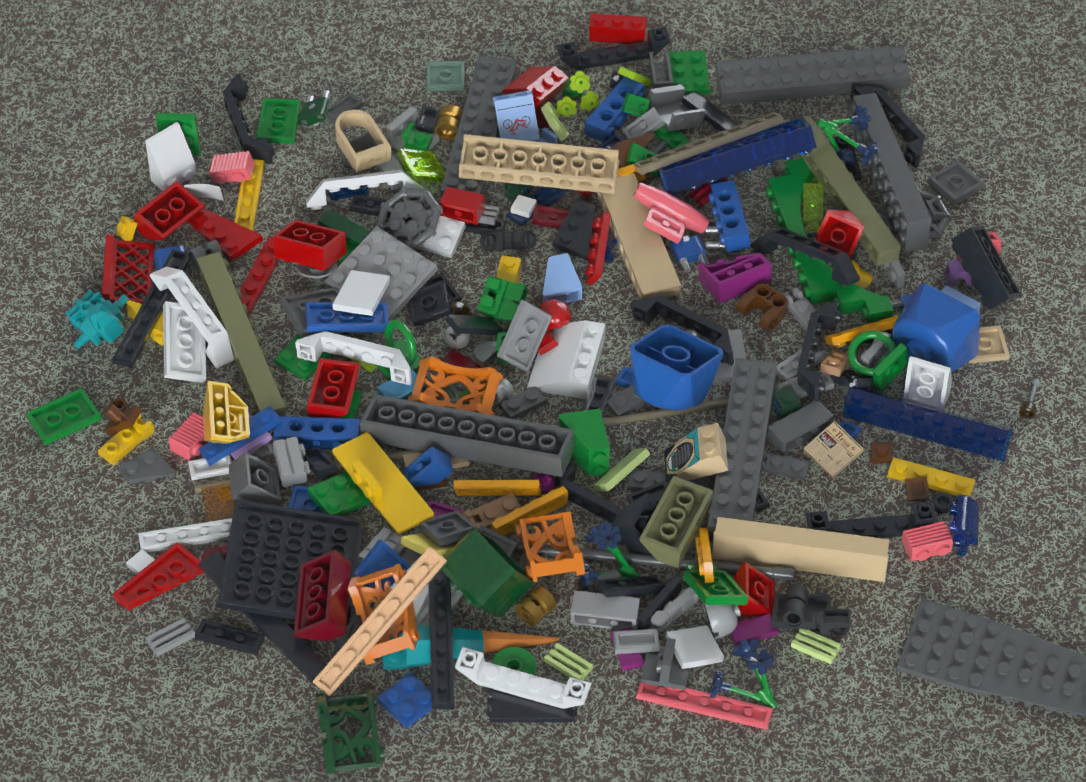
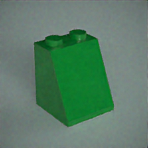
[559,409,610,476]

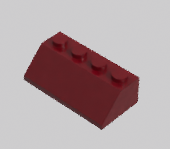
[294,550,351,641]

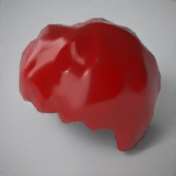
[538,299,571,330]

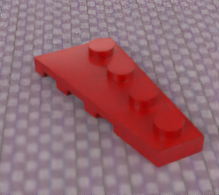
[187,209,263,262]
[113,542,204,611]

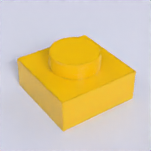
[116,216,137,241]

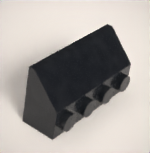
[951,226,1022,310]

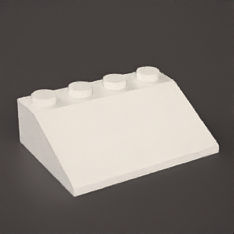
[527,320,605,399]

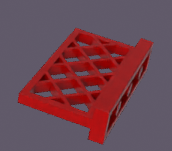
[101,234,154,305]

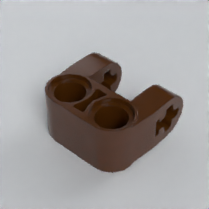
[736,284,788,331]

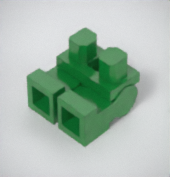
[477,275,529,324]

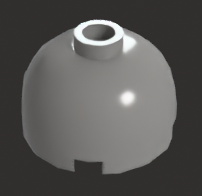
[705,605,741,639]

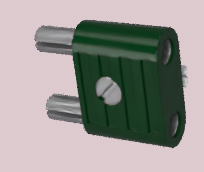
[299,90,330,126]

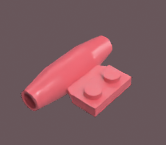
[633,182,710,244]

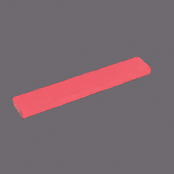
[636,679,773,730]

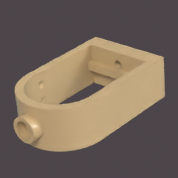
[335,110,391,173]

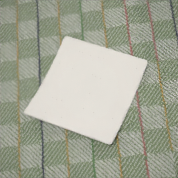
[184,184,224,201]

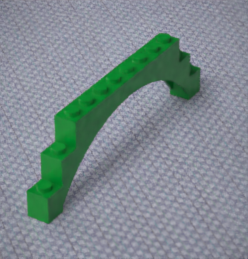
[765,153,894,324]

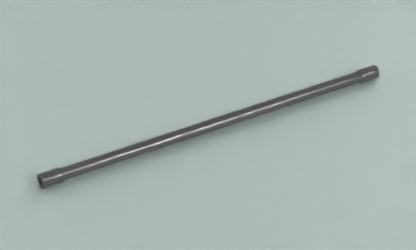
[453,540,794,581]

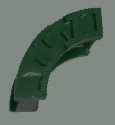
[316,688,385,774]

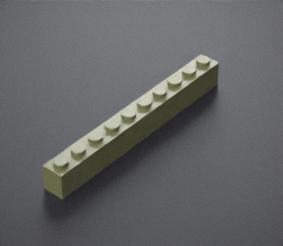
[787,115,901,266]
[197,252,288,417]

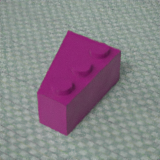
[698,253,772,303]

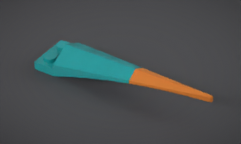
[382,624,560,670]

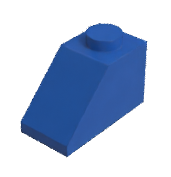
[403,447,453,487]

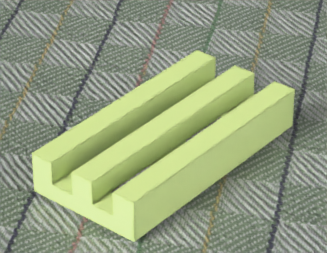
[791,629,841,664]
[544,643,593,680]

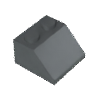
[228,452,281,504]

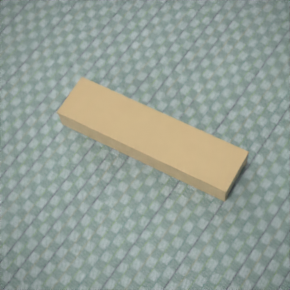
[458,134,619,194]
[597,173,681,300]
[712,517,889,582]

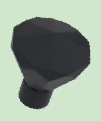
[610,72,625,89]

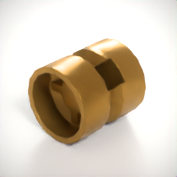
[435,105,463,141]
[515,586,556,627]

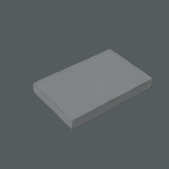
[497,300,552,372]
[701,329,746,383]

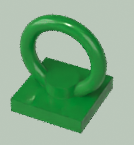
[375,319,422,381]
[847,331,908,393]

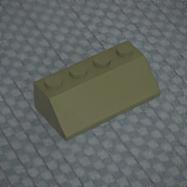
[640,476,713,569]

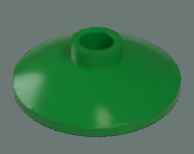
[492,647,536,675]

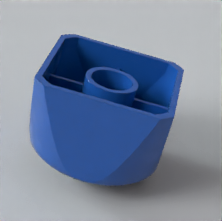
[892,283,980,373]
[630,325,723,410]

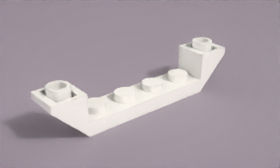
[306,170,423,210]
[150,267,234,368]
[295,331,412,385]
[455,647,591,709]

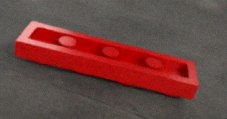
[585,211,611,285]

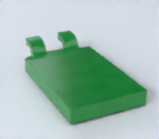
[683,563,748,605]

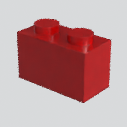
[439,187,485,225]

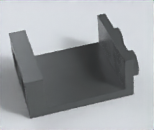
[648,85,706,131]

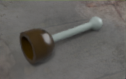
[1019,379,1040,419]

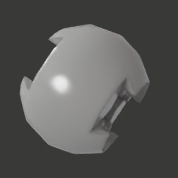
[444,326,470,349]

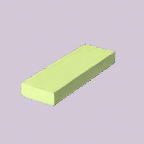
[593,448,650,492]

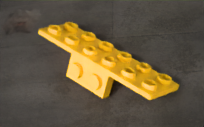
[332,432,434,535]

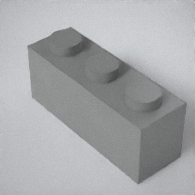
[571,591,640,630]

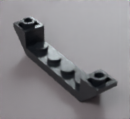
[556,27,670,70]
[223,74,275,164]
[850,84,925,168]
[750,227,860,286]
[631,296,734,366]
[797,301,842,401]
[556,463,622,523]
[805,502,937,538]

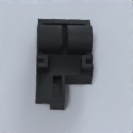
[771,584,851,636]

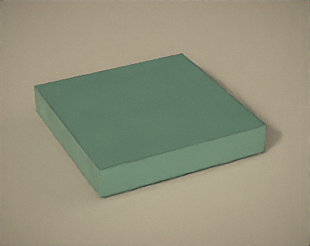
[427,61,465,91]

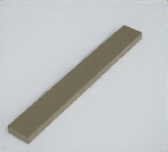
[633,112,784,175]

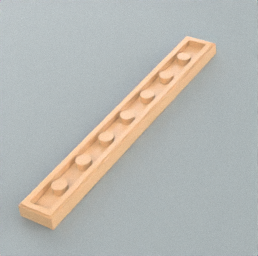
[313,547,447,697]

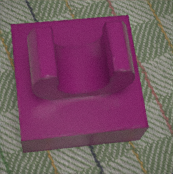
[530,473,555,495]

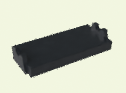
[487,688,577,723]

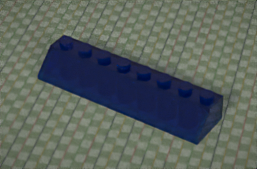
[656,117,817,195]
[843,387,1016,462]

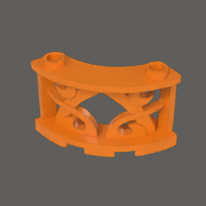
[408,356,503,415]
[515,511,585,582]
[348,564,420,665]

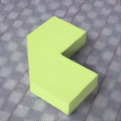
[541,101,569,142]

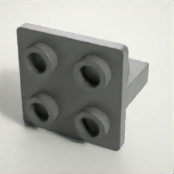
[641,638,689,690]

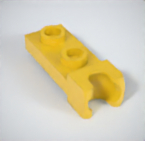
[98,413,155,465]

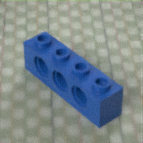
[585,77,645,143]
[708,180,751,252]
[274,416,361,450]

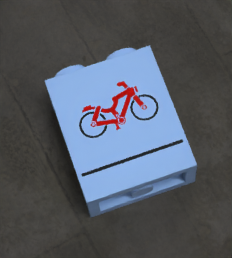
[492,90,540,142]

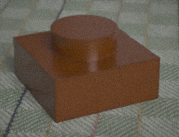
[871,442,893,463]
[905,476,930,500]

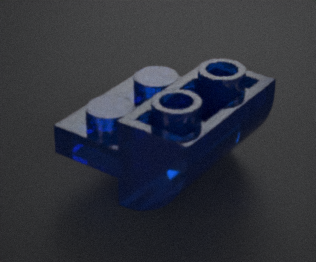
[949,495,980,556]

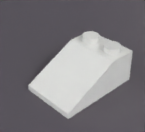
[145,122,196,191]
[903,356,952,410]

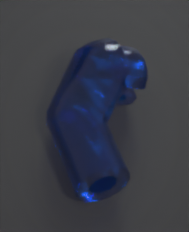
[604,238,618,264]

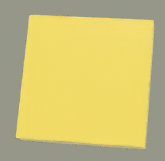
[400,532,456,557]

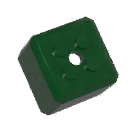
[441,527,534,617]

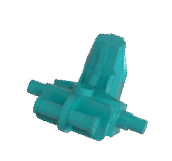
[65,289,129,350]

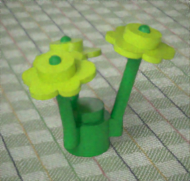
[556,71,599,117]

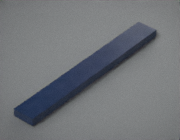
[507,133,624,227]

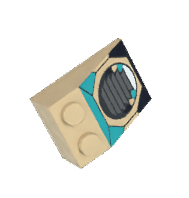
[664,423,728,485]

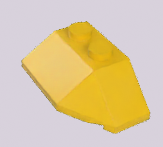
[203,381,250,444]

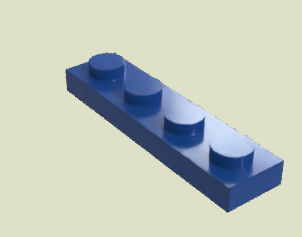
[199,406,282,466]

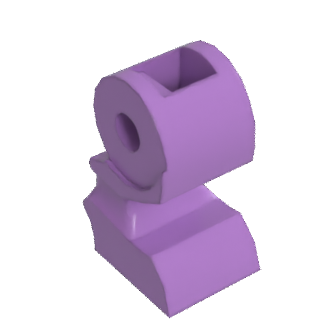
[945,259,972,286]

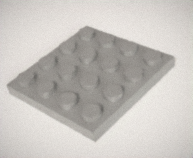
[325,226,438,321]

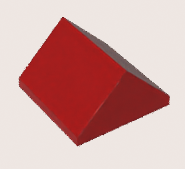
[815,210,865,258]

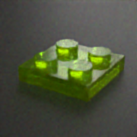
[397,149,445,182]

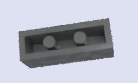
[767,401,834,455]

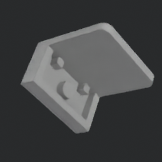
[386,106,440,160]

